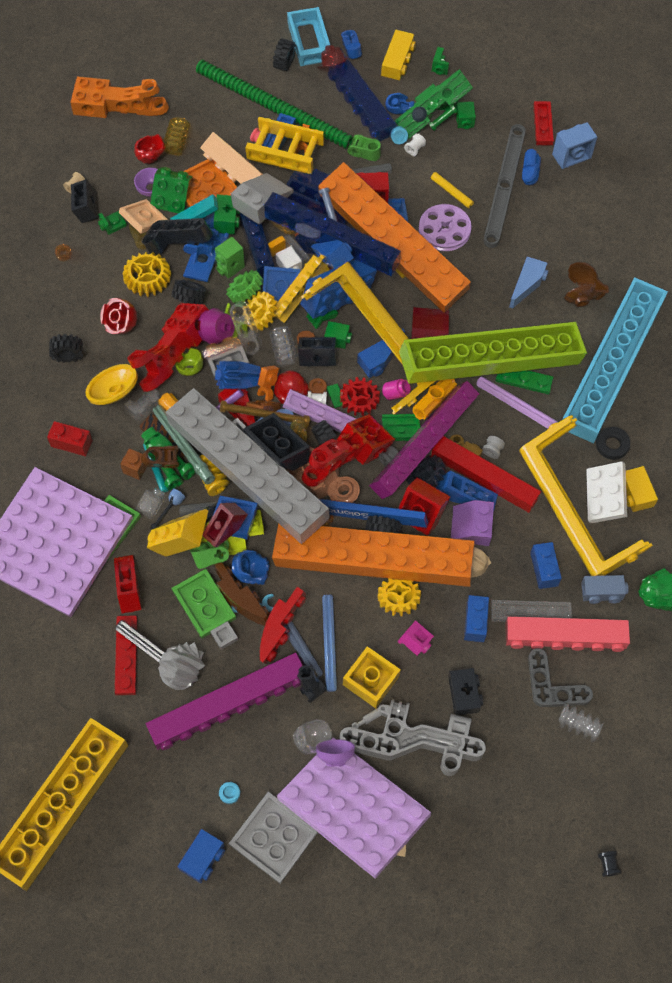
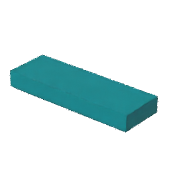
[170,194,218,220]

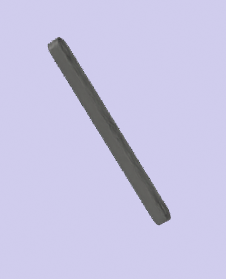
[484,124,526,248]

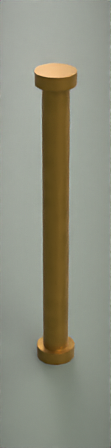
[220,401,310,427]

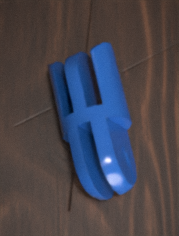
[522,149,541,185]

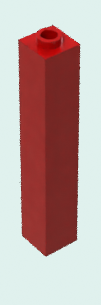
[431,436,541,513]

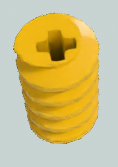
[199,455,229,496]

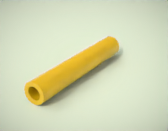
[431,172,474,209]

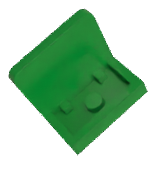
[150,167,193,214]

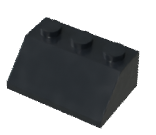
[243,413,310,471]

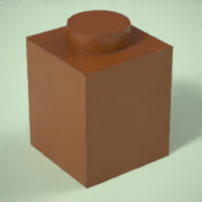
[120,449,147,480]

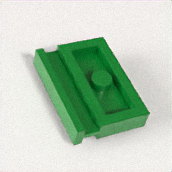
[382,414,420,441]

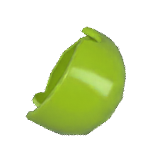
[175,348,203,376]

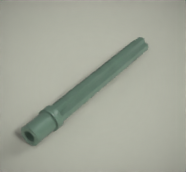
[153,405,215,484]

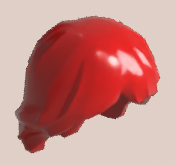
[134,134,165,164]
[274,370,309,404]

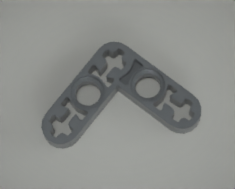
[528,648,593,707]

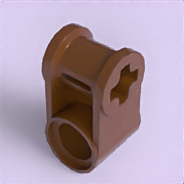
[141,446,179,468]

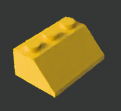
[147,509,208,556]

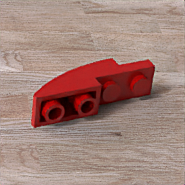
[260,587,307,664]

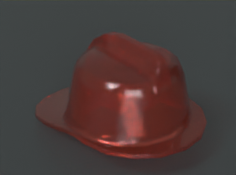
[317,45,348,68]

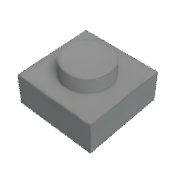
[210,621,238,650]

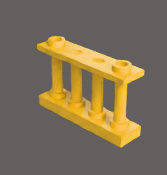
[245,117,324,174]

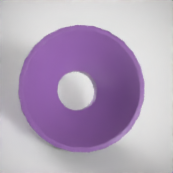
[134,168,158,196]
[316,739,355,767]

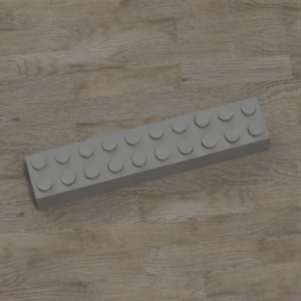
[165,388,329,544]

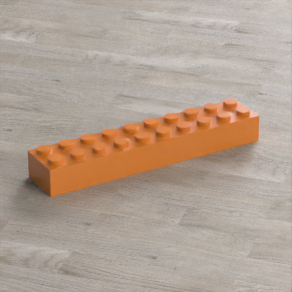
[318,162,471,313]
[272,523,475,587]

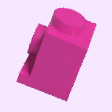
[398,620,434,656]

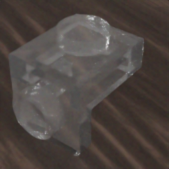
[135,488,168,519]

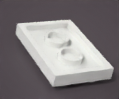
[587,461,627,523]

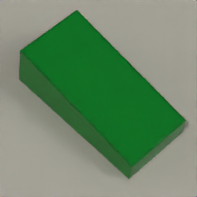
[327,383,342,408]

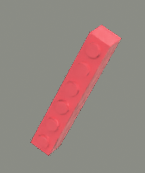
[505,617,630,652]

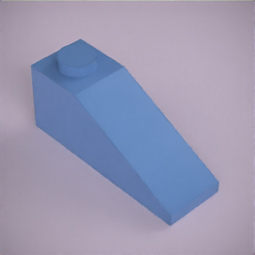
[509,257,548,308]

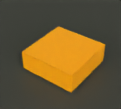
[268,236,286,257]

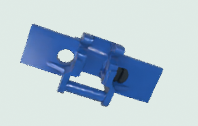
[183,212,229,282]

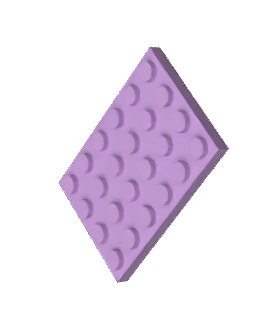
[277,737,431,879]

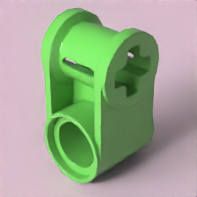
[347,135,381,161]
[190,540,229,569]

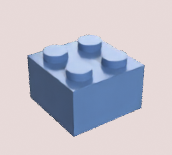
[552,122,597,169]

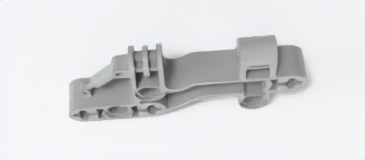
[340,699,486,776]

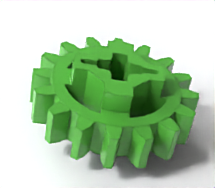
[226,270,263,304]

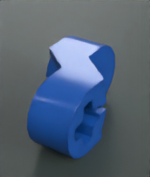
[341,30,362,59]

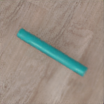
[143,444,168,493]

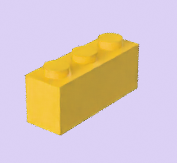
[381,30,416,80]

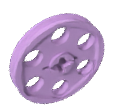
[419,204,471,251]

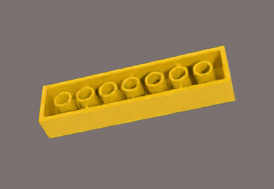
[0,718,128,891]

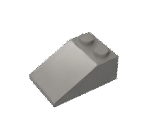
[231,173,294,224]

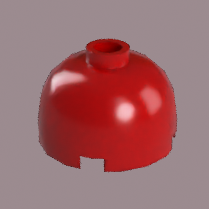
[100,298,137,335]

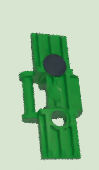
[395,69,473,139]

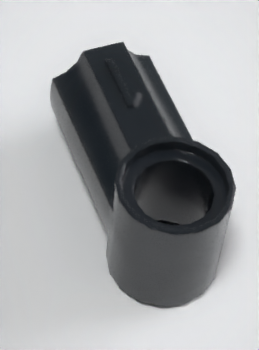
[297,665,327,703]

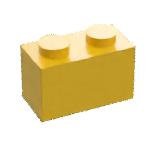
[626,466,658,512]

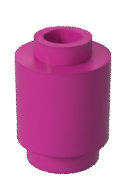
[382,379,411,400]

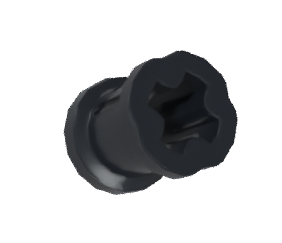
[598,851,622,877]

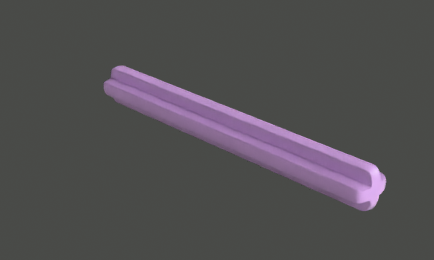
[476,376,558,428]

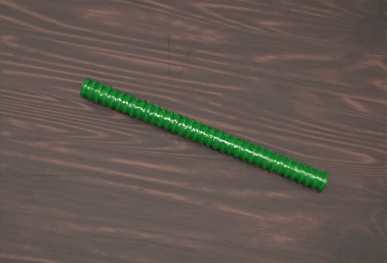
[196,59,353,149]

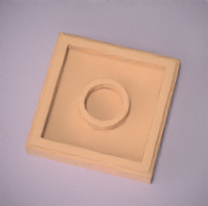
[119,199,168,234]

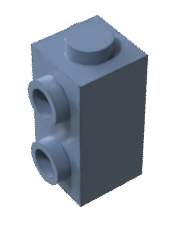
[581,575,628,604]

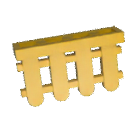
[274,255,328,323]

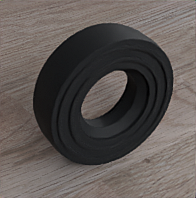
[596,427,630,460]

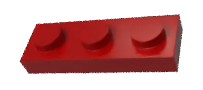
[533,101,554,145]

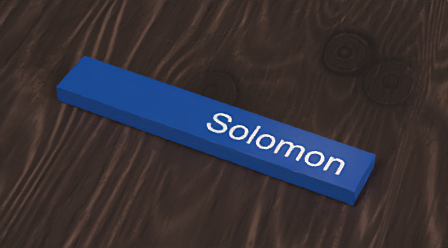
[319,499,428,528]

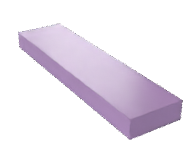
[283,389,356,433]

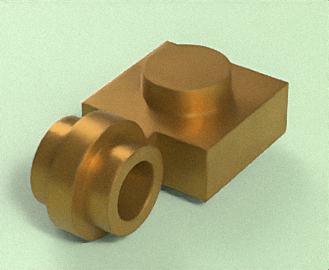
[450,435,483,457]

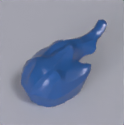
[385,93,415,114]

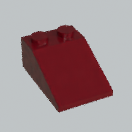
[411,307,449,339]

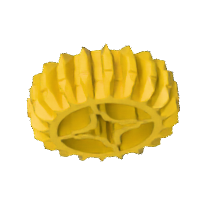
[123,252,171,297]

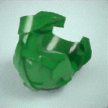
[638,568,672,611]

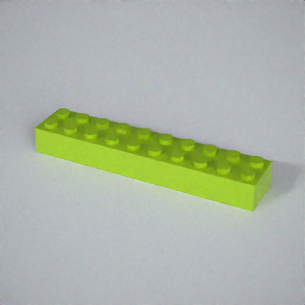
[399,322,587,384]

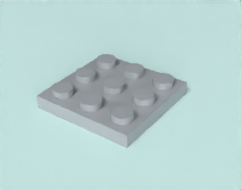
[229,792,318,884]

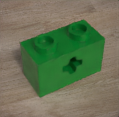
[214,194,240,234]

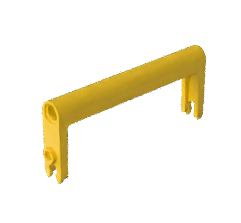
[301,262,435,415]
[519,415,653,576]

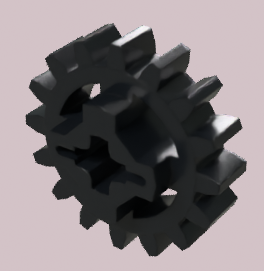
[406,455,447,486]

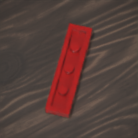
[115,616,137,696]

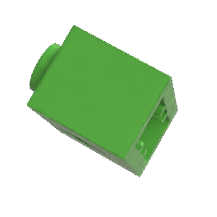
[215,237,245,279]

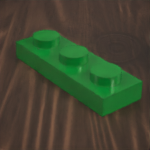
[495,370,553,394]

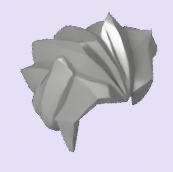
[158,642,205,690]

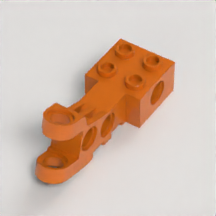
[70,76,169,118]

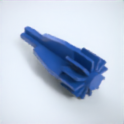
[215,361,279,389]

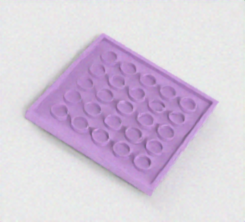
[0,467,133,617]

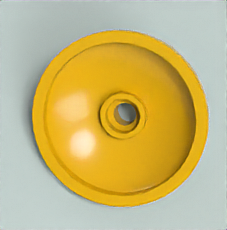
[86,364,138,405]

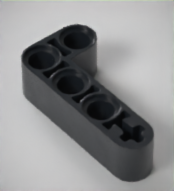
[142,218,213,256]

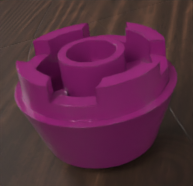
[198,308,235,345]

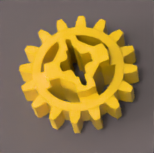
[243,291,278,331]
[378,578,421,616]

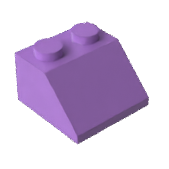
[451,500,494,546]

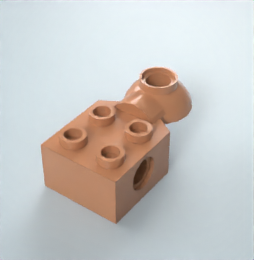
[286,447,360,503]

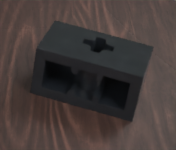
[71,179,97,223]
[298,337,337,367]
[448,668,483,715]

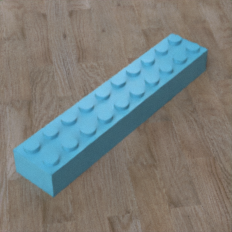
[562,277,668,444]

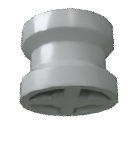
[482,436,505,459]

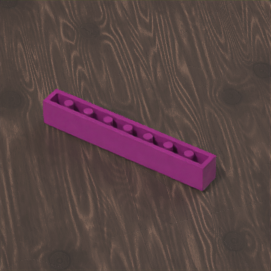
[369,381,479,499]
[145,653,303,750]

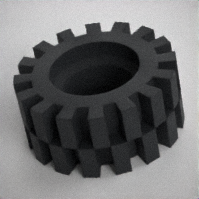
[273,38,296,71]
[171,279,206,304]
[49,334,83,363]
[311,420,337,445]
[365,516,402,534]

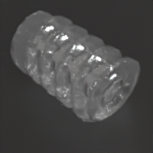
[269,326,298,367]
[557,703,604,744]

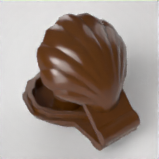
[564,262,609,307]

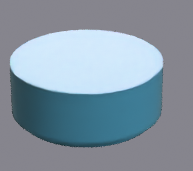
[391,126,408,145]
[219,782,240,804]

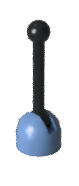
[151,488,186,530]

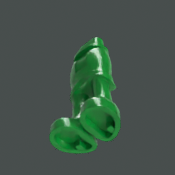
[141,427,195,490]

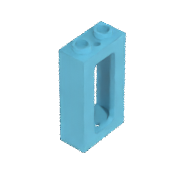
[287,7,332,66]

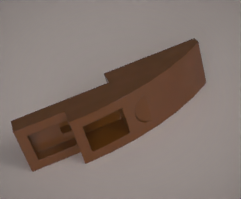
[214,562,270,626]

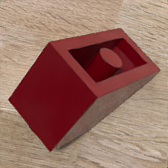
[202,503,248,547]

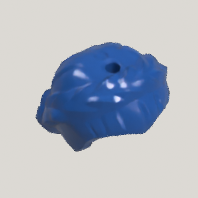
[232,549,269,585]

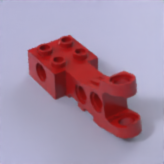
[127,303,209,392]
[301,414,395,487]

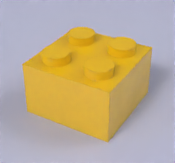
[343,646,401,709]

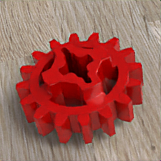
[340,377,380,416]

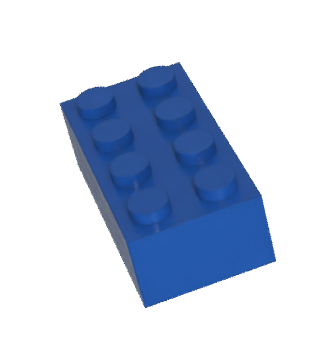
[300,256,377,319]

